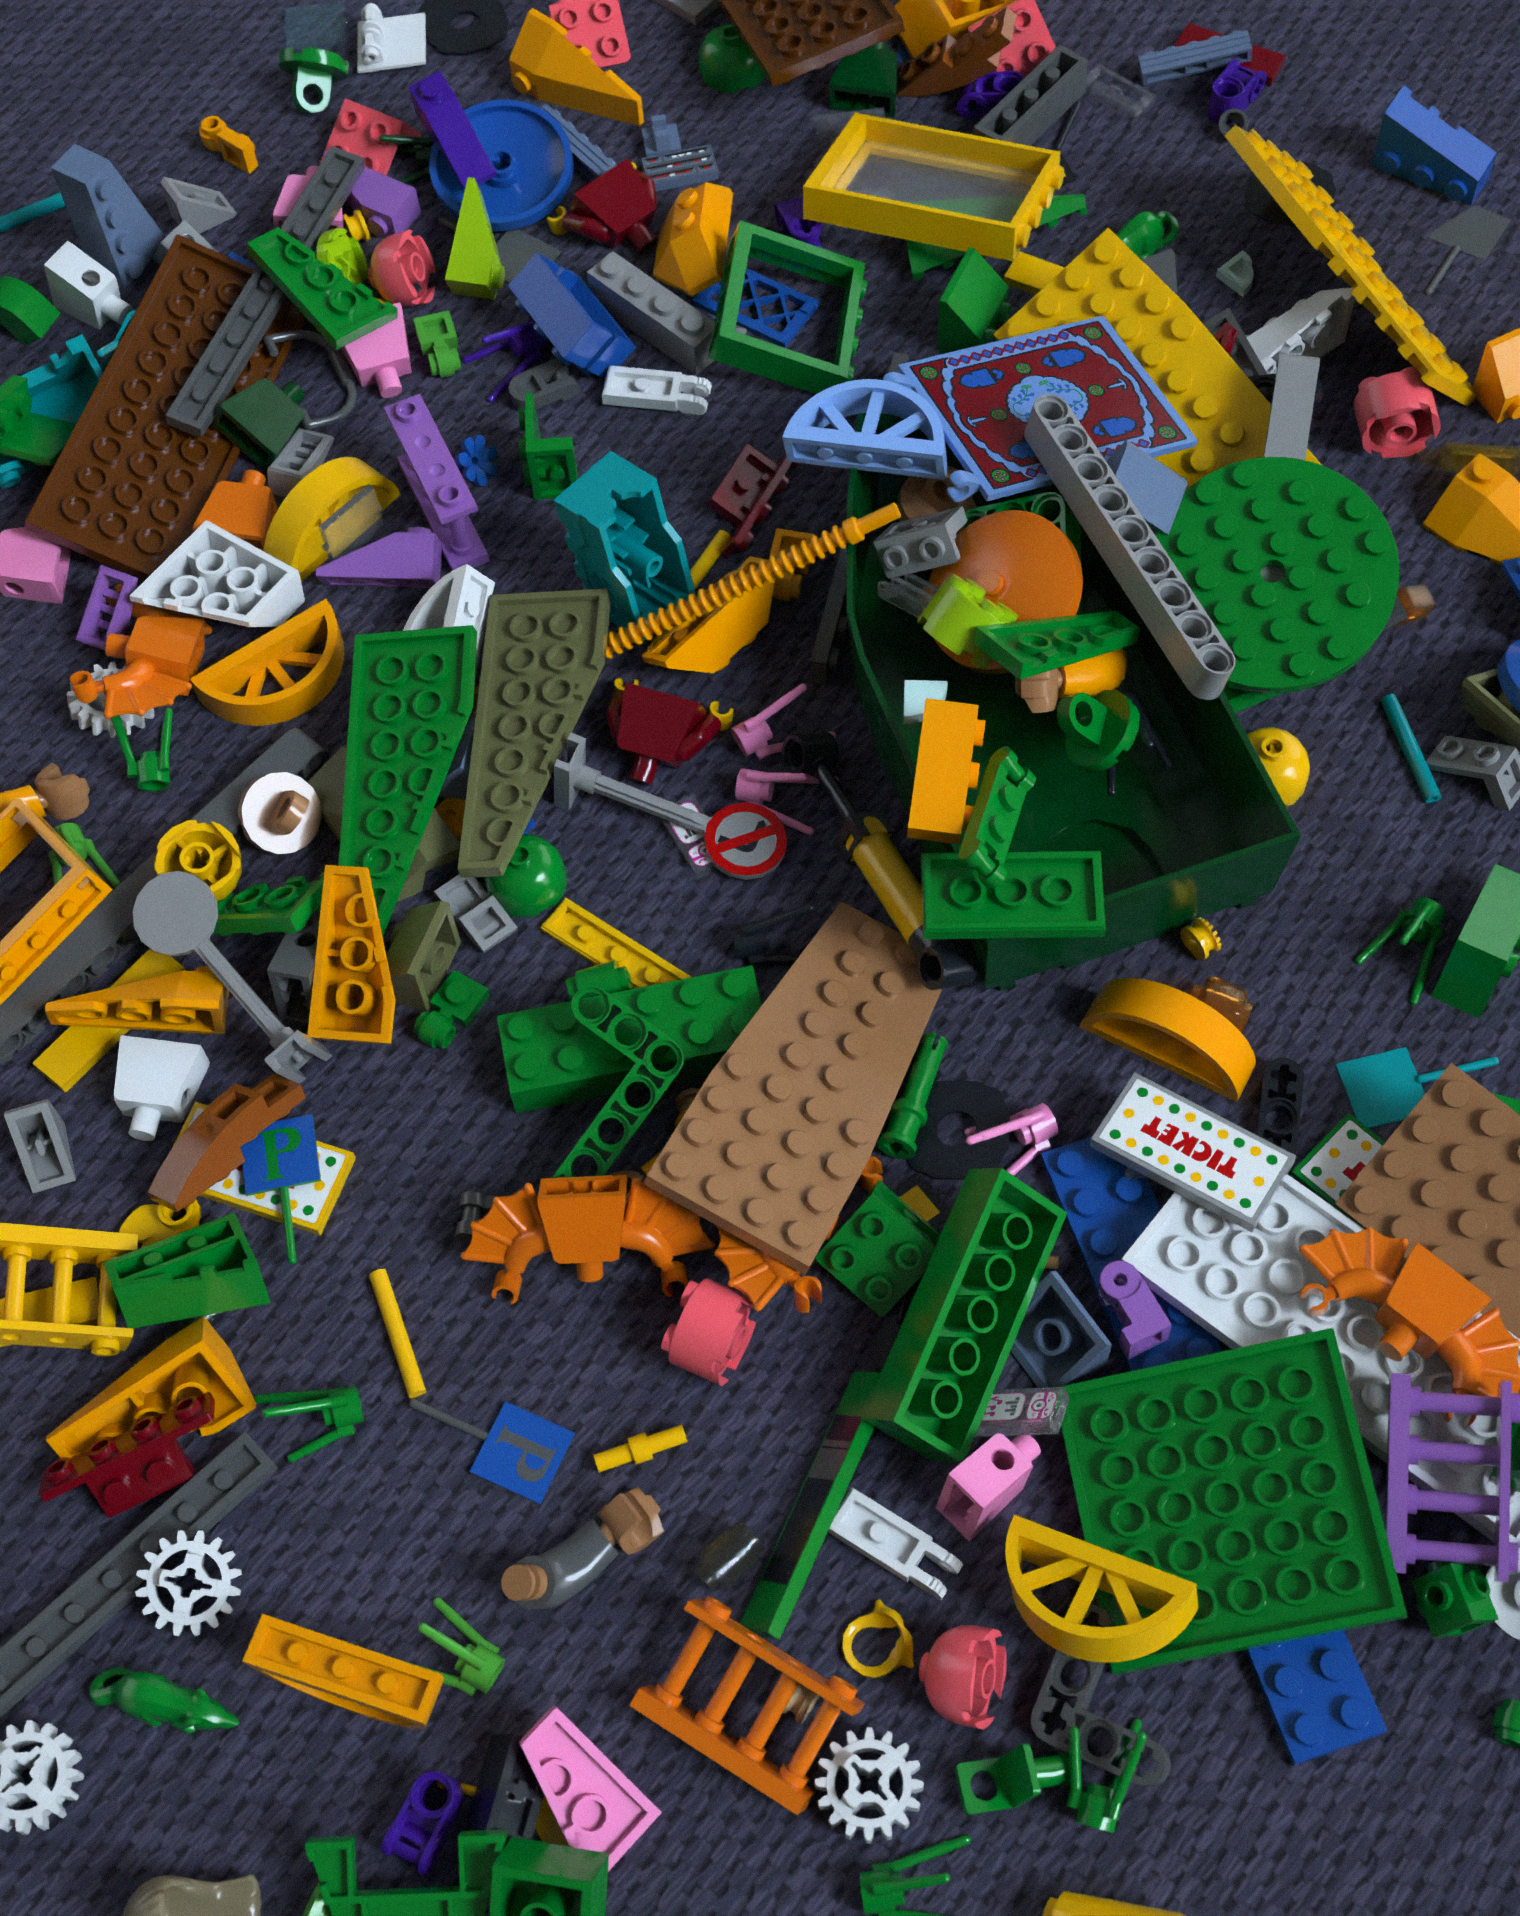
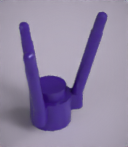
[462,320,547,403]

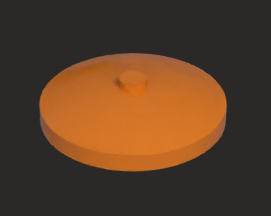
[925,510,1083,674]

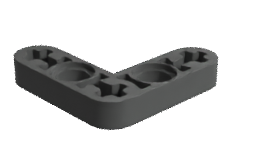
[1031,1604,1171,1788]

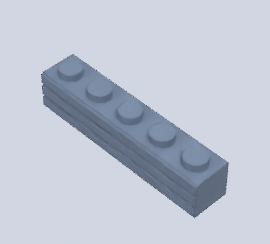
[1138,30,1252,85]
[541,104,616,182]

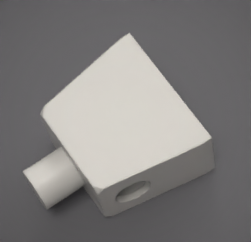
[44,241,133,329]
[114,1035,210,1141]

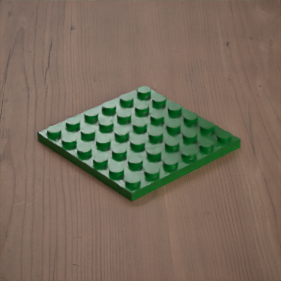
[1054,1328,1408,1675]

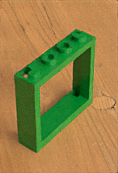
[708,220,868,394]

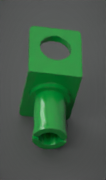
[954,1743,1070,1816]

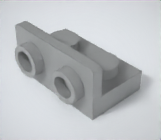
[873,506,968,578]

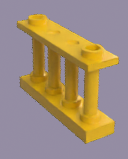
[0,1223,138,1356]

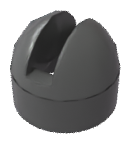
[1219,108,1249,138]

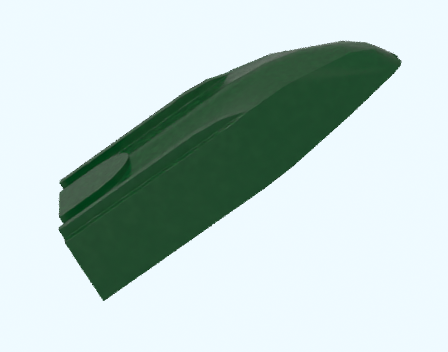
[847,413,1302,992]

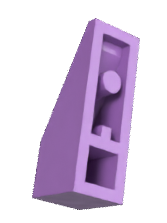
[323,150,421,237]
[316,527,442,588]

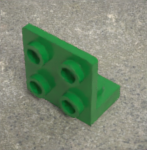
[0,374,76,466]
[518,393,579,500]
[816,1180,941,1317]

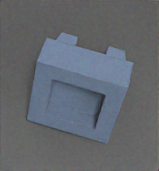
[641,114,681,157]

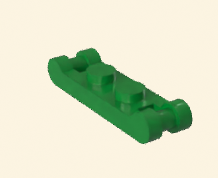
[958,746,1036,889]

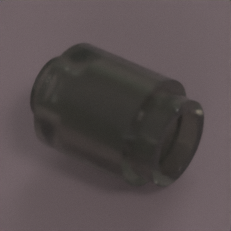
[693,1520,765,1593]

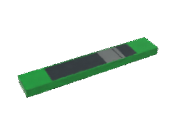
[740,1371,881,1640]

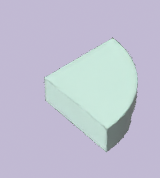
[1216,250,1254,297]
[903,680,948,724]

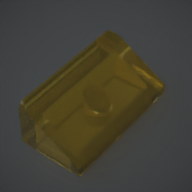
[1439,442,1520,477]

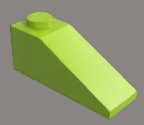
[445,177,505,300]

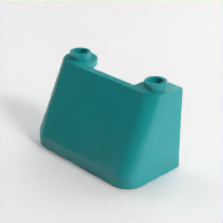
[0,334,104,489]

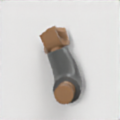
[501,1487,664,1610]

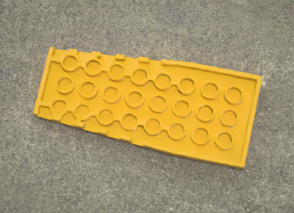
[1225,125,1479,406]
[994,228,1322,491]

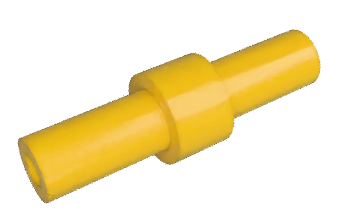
[593,1424,688,1473]

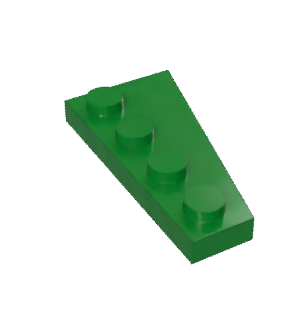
[247,227,398,350]
[973,611,1140,680]
[212,872,324,936]

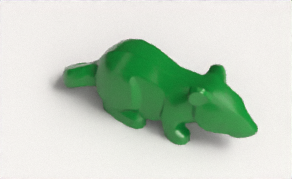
[1115,210,1179,259]
[89,1668,239,1734]

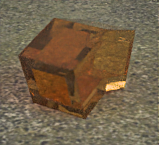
[1393,585,1436,627]

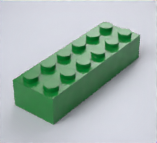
[497,965,762,1114]
[862,1168,1067,1464]

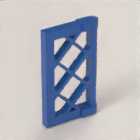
[692,257,820,348]

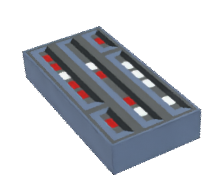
[641,145,719,191]

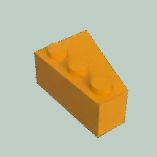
[907,698,986,844]

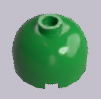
[698,24,765,93]
[484,834,567,917]

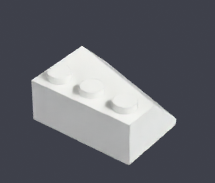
[129,520,305,627]

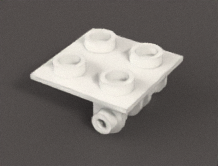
[358,3,426,73]

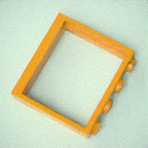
[0,796,113,1005]

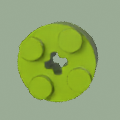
[917,574,1019,669]

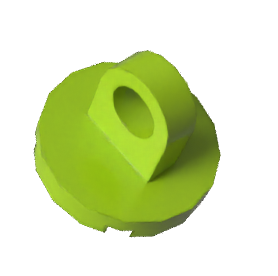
[317,228,368,285]

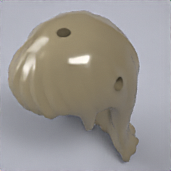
[122,1874,262,1916]

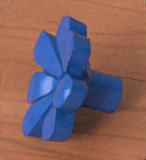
[455,435,498,486]

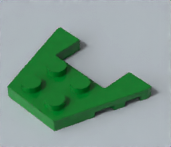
[305,1829,507,1916]

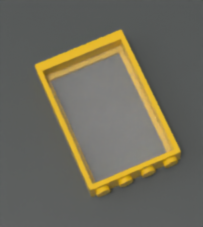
[803,113,1064,261]

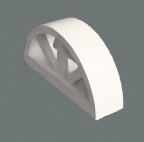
[403,564,495,676]

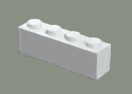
[1245,287,1355,374]

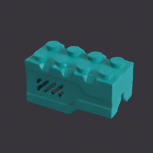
[553,451,696,643]

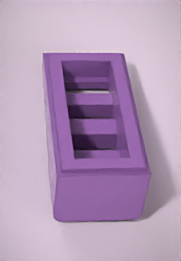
[75,565,138,651]

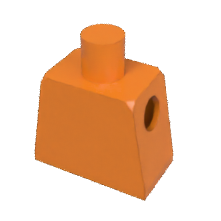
[193,470,278,551]

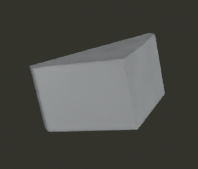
[160,177,237,234]
[4,1099,76,1193]

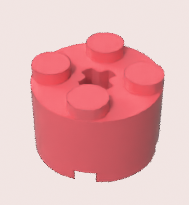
[1353,367,1441,458]
[661,1278,756,1386]

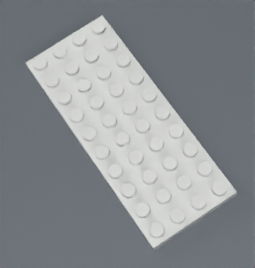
[1121,1174,1520,1546]

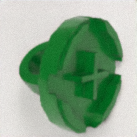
[278,47,349,115]
[1057,690,1140,772]

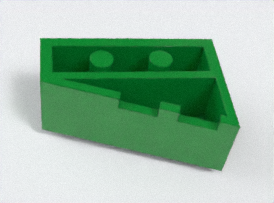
[1431,863,1520,1019]
[104,1213,271,1328]

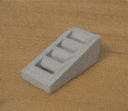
[267,428,334,497]

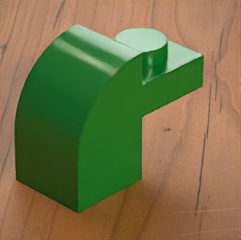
[0,276,61,345]

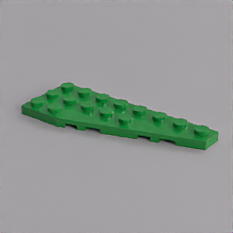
[339,625,477,936]

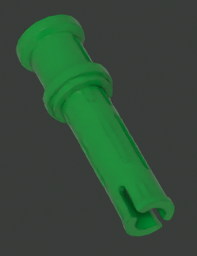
[877,1032,948,1160]

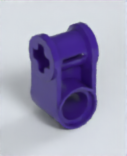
[1207,58,1267,125]
[957,70,1024,119]
[774,197,823,248]
[380,1771,465,1877]

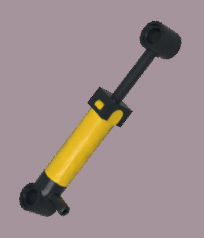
[782,732,978,990]

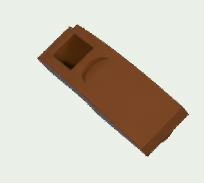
[897,7,1017,97]
[148,1073,306,1212]

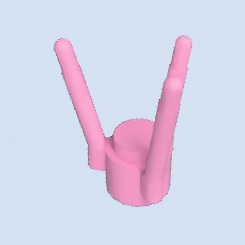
[731,683,836,760]
[735,768,839,835]
[964,1103,1058,1176]

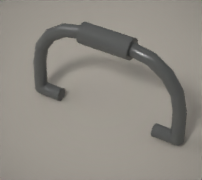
[263,329,357,430]

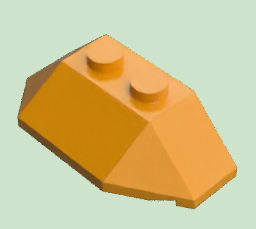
[653,182,733,296]
[642,556,776,674]

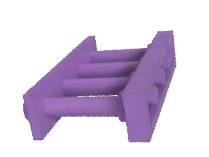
[384,394,490,571]
[1385,1373,1520,1582]

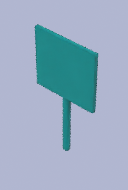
[97,308,138,371]
[1335,1047,1499,1129]

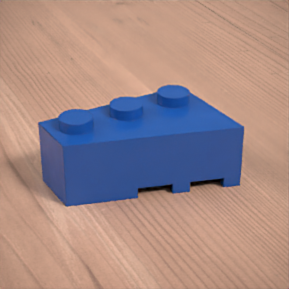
[1372,85,1497,206]

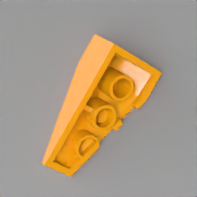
[1422,453,1520,565]
[46,1316,256,1459]

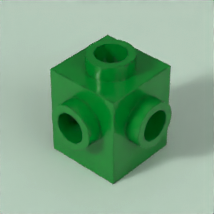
[1411,1561,1499,1638]

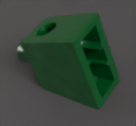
[829,42,897,118]
[212,378,305,473]

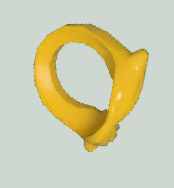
[842,1599,914,1678]

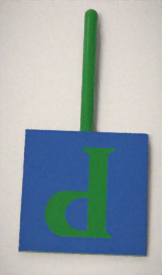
[241,1114,321,1264]

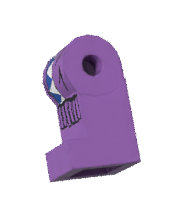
[1098,1261,1172,1360]

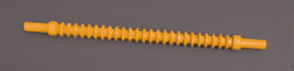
[606,502,901,659]

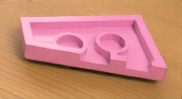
[519,1705,662,1871]

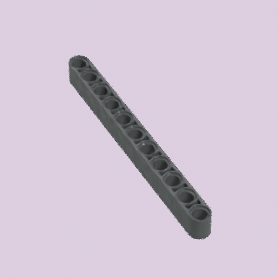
[0,728,330,1063]

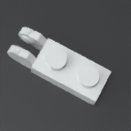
[602,365,712,415]
[828,1487,963,1600]

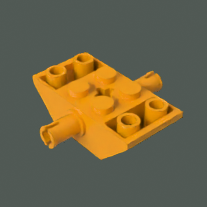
[894,0,1016,60]

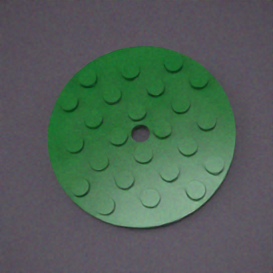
[1155,457,1399,694]

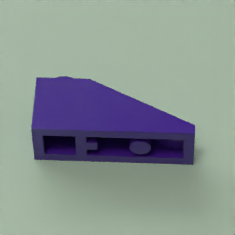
[408,71,497,191]

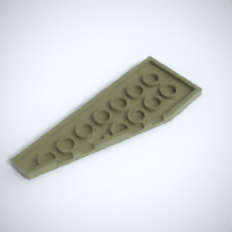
[457,589,611,878]

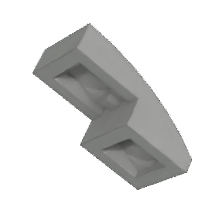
[434,874,518,954]

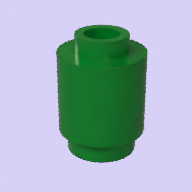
[566,960,633,1001]

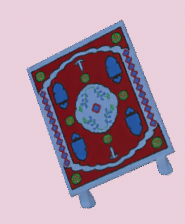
[883,315,1198,502]

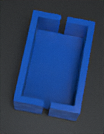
[508,252,636,379]

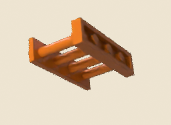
[629,1596,865,1815]

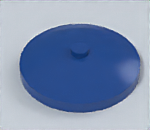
[429,99,573,231]

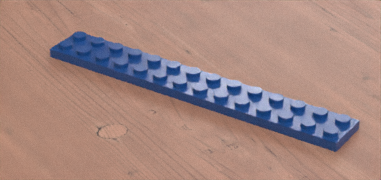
[1040,1137,1387,1767]

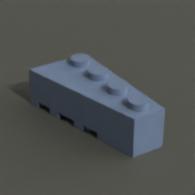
[51,143,166,288]

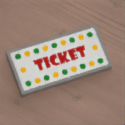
[1090,1072,1296,1233]

